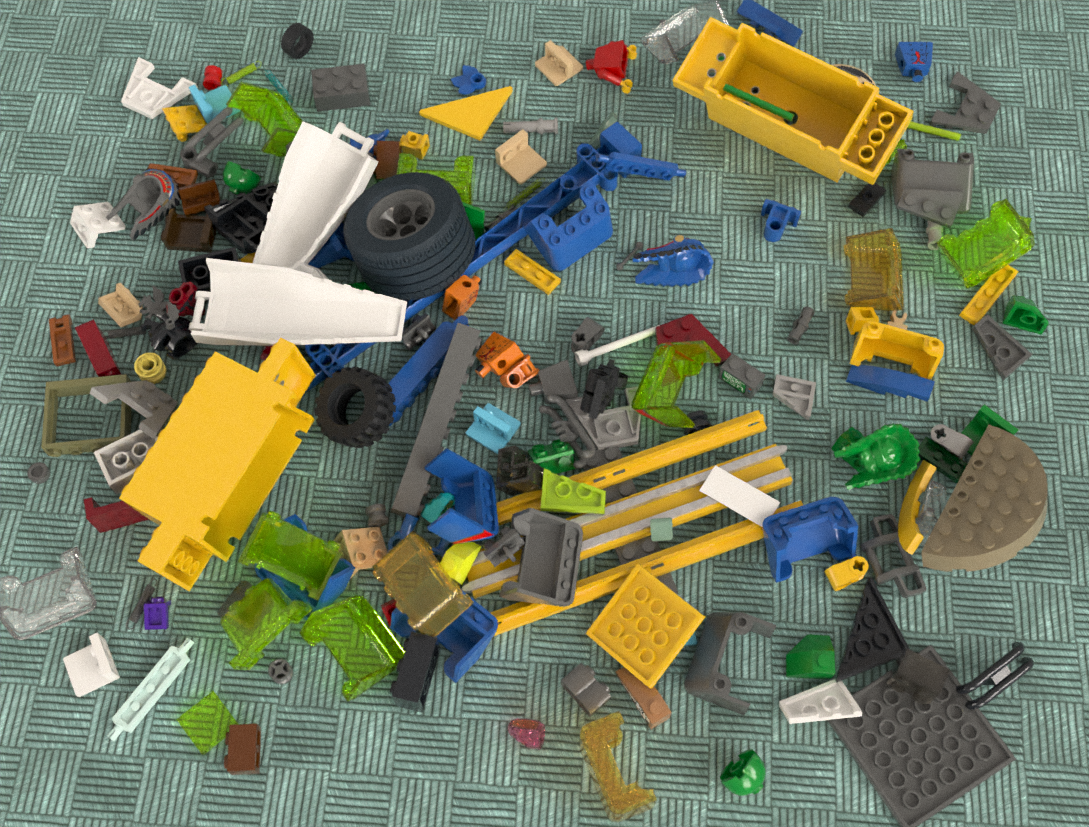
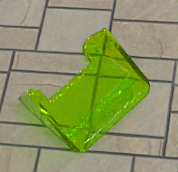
[299,595,405,702]

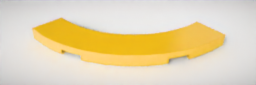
[898,460,937,555]

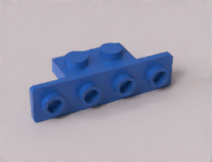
[737,0,803,46]

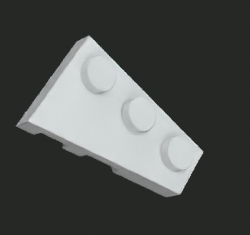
[779,679,862,724]

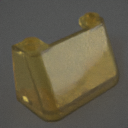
[844,228,904,311]

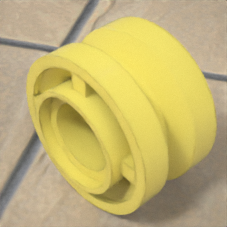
[134,353,167,384]

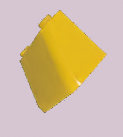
[849,321,944,380]

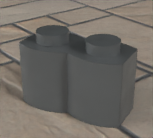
[560,663,611,717]

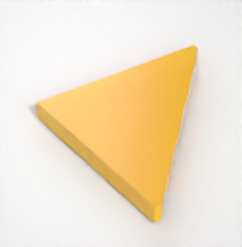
[419,86,513,141]

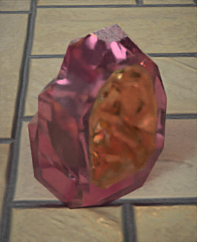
[508,719,545,750]

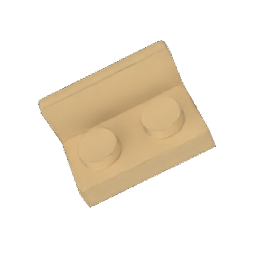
[535,40,583,86]

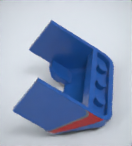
[425,448,499,544]

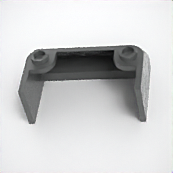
[684,612,776,715]

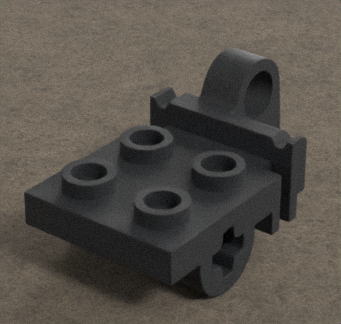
[580,359,628,419]

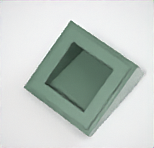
[650,517,673,541]

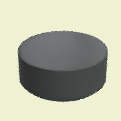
[27,462,51,484]

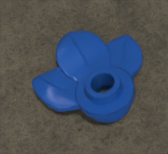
[451,65,486,95]

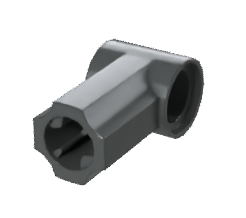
[180,148,218,178]

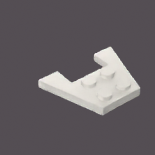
[121,57,198,119]

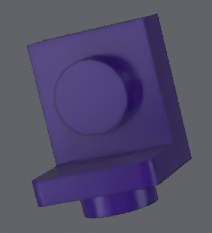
[144,596,171,630]

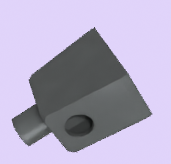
[528,360,578,404]

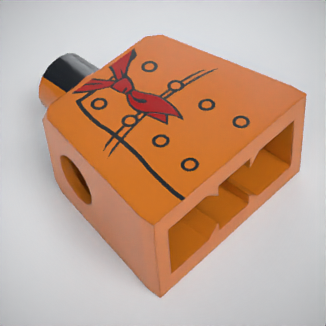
[442,275,482,320]
[475,332,524,378]

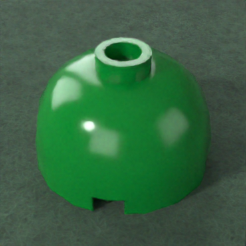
[223,161,261,195]
[720,749,766,796]

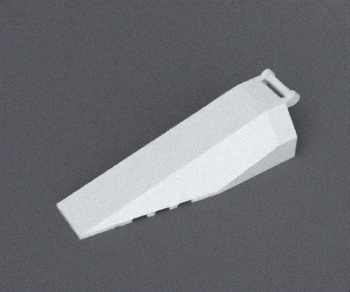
[189,258,407,346]

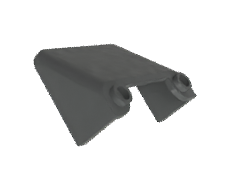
[891,148,974,214]
[499,508,583,607]

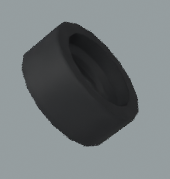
[281,23,314,59]

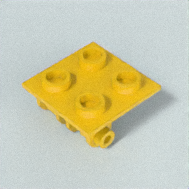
[162,105,207,142]

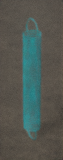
[265,70,293,103]

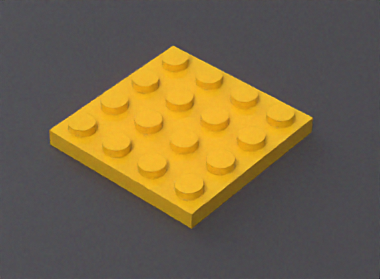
[585,564,705,689]

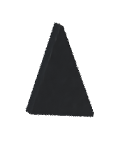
[835,577,912,682]

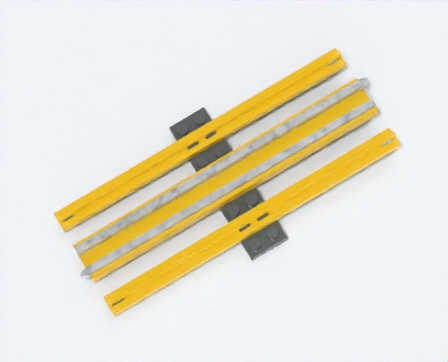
[462,410,803,636]

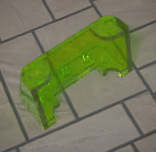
[238,510,343,600]

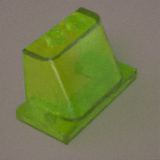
[220,578,313,670]

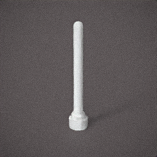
[574,325,660,367]

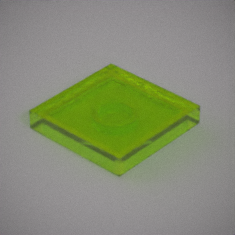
[176,691,239,755]

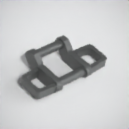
[860,514,926,598]

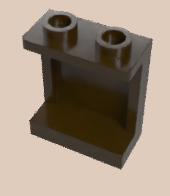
[161,208,217,253]

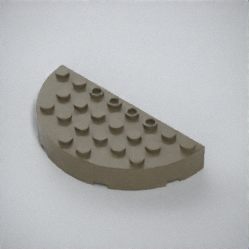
[921,425,1048,572]

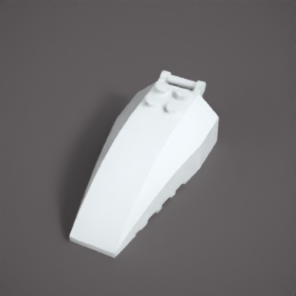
[253,121,379,268]

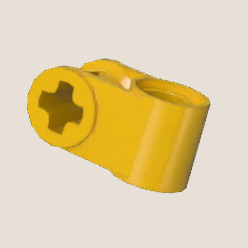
[824,556,868,591]

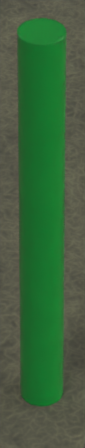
[723,83,794,121]

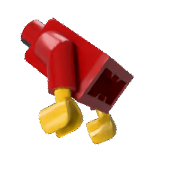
[586,40,637,94]

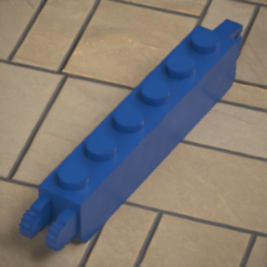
[388,315,469,426]

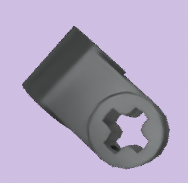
[571,317,605,353]

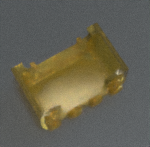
[372,531,474,637]
[579,711,657,822]

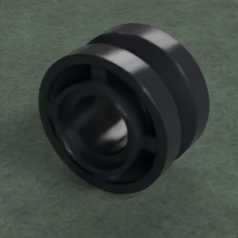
[680,410,712,436]

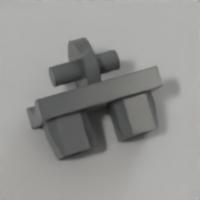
[402,313,436,351]
[483,527,525,567]

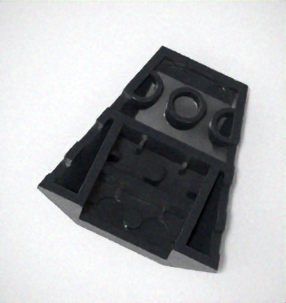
[204,182,278,254]

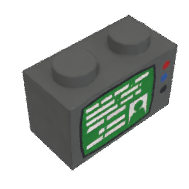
[718,353,765,399]

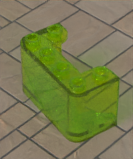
[937,199,1035,289]

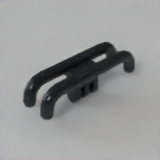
[956,642,1034,710]

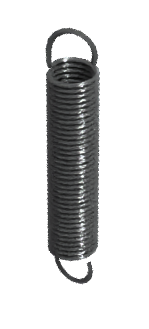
[103,326,146,338]
[126,578,157,630]

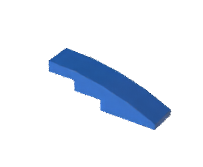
[846,364,935,402]

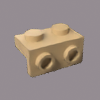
[98,283,143,328]

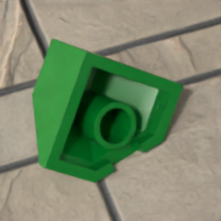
[1002,295,1049,335]
[785,634,835,680]

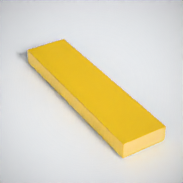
[959,261,1019,325]

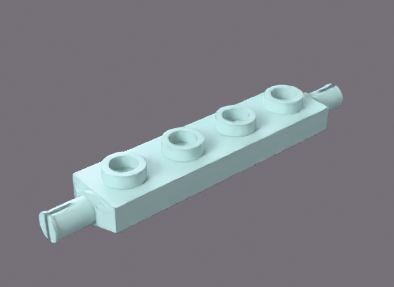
[107,638,194,741]

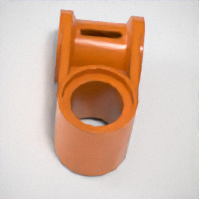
[500,354,540,388]

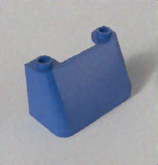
[762,497,858,583]

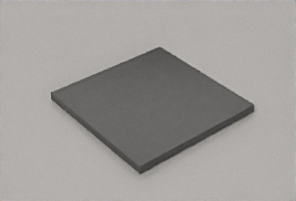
[827,645,1016,827]

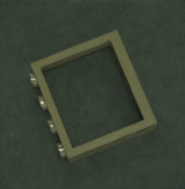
[41,374,132,457]

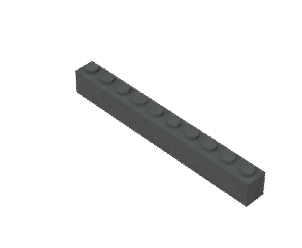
[391,323,482,517]

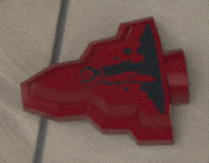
[166,281,205,317]

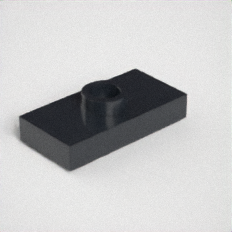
[848,183,886,217]

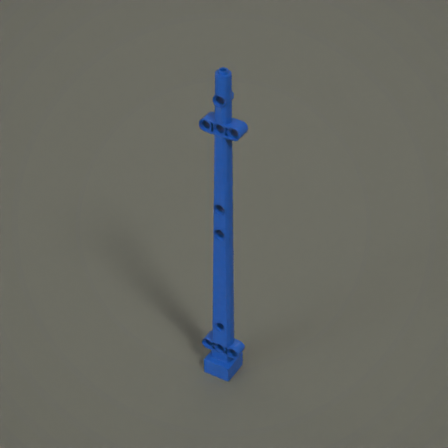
[302,122,642,398]

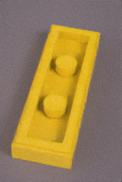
[504,249,561,295]

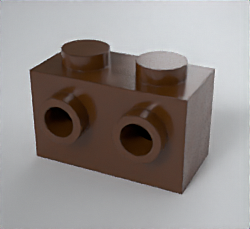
[373,141,402,179]
[224,724,261,775]

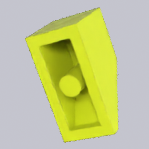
[436,542,482,585]

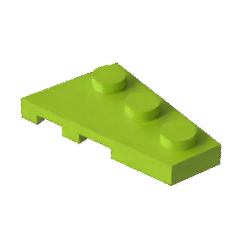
[541,469,606,514]

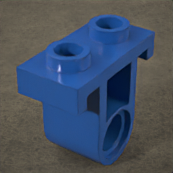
[761,199,802,242]

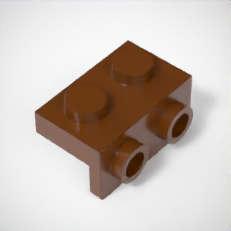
[178,179,221,215]

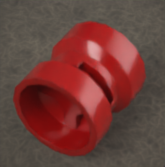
[203,65,223,91]

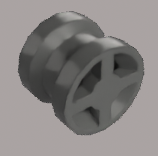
[365,504,389,527]
[268,659,293,685]

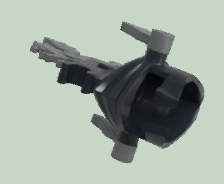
[138,286,198,360]

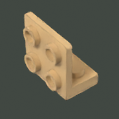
[495,129,547,185]
[332,527,389,579]

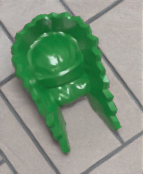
[834,423,920,490]

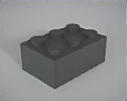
[311,63,371,112]

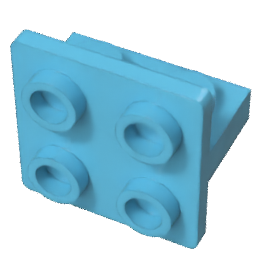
[466,403,521,454]

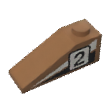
[615,667,672,729]

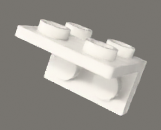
[70,202,126,248]
[63,633,120,697]

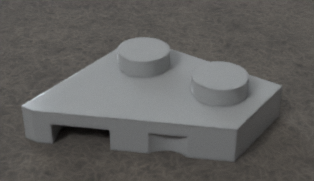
[772,374,816,420]

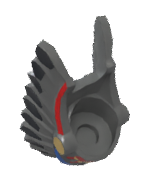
[106,169,181,241]

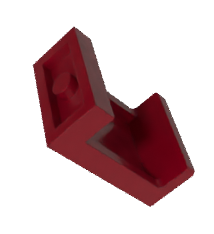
[83,497,149,533]

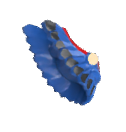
[633,235,714,287]

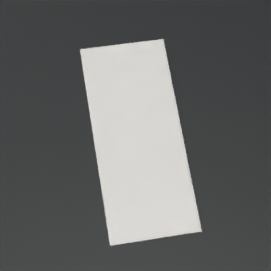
[699,465,780,527]

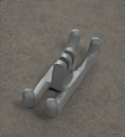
[184,106,244,163]
[539,394,595,469]

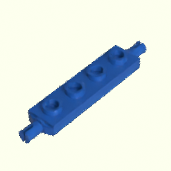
[596,152,686,180]

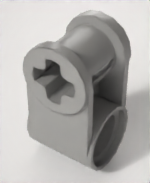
[931,424,973,460]

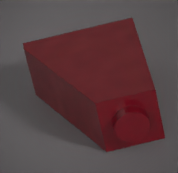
[75,319,122,377]

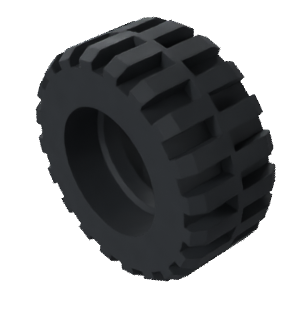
[314,367,396,448]

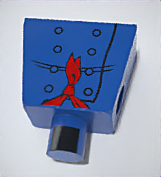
[895,42,933,82]

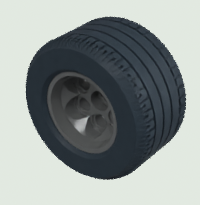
[343,172,475,300]

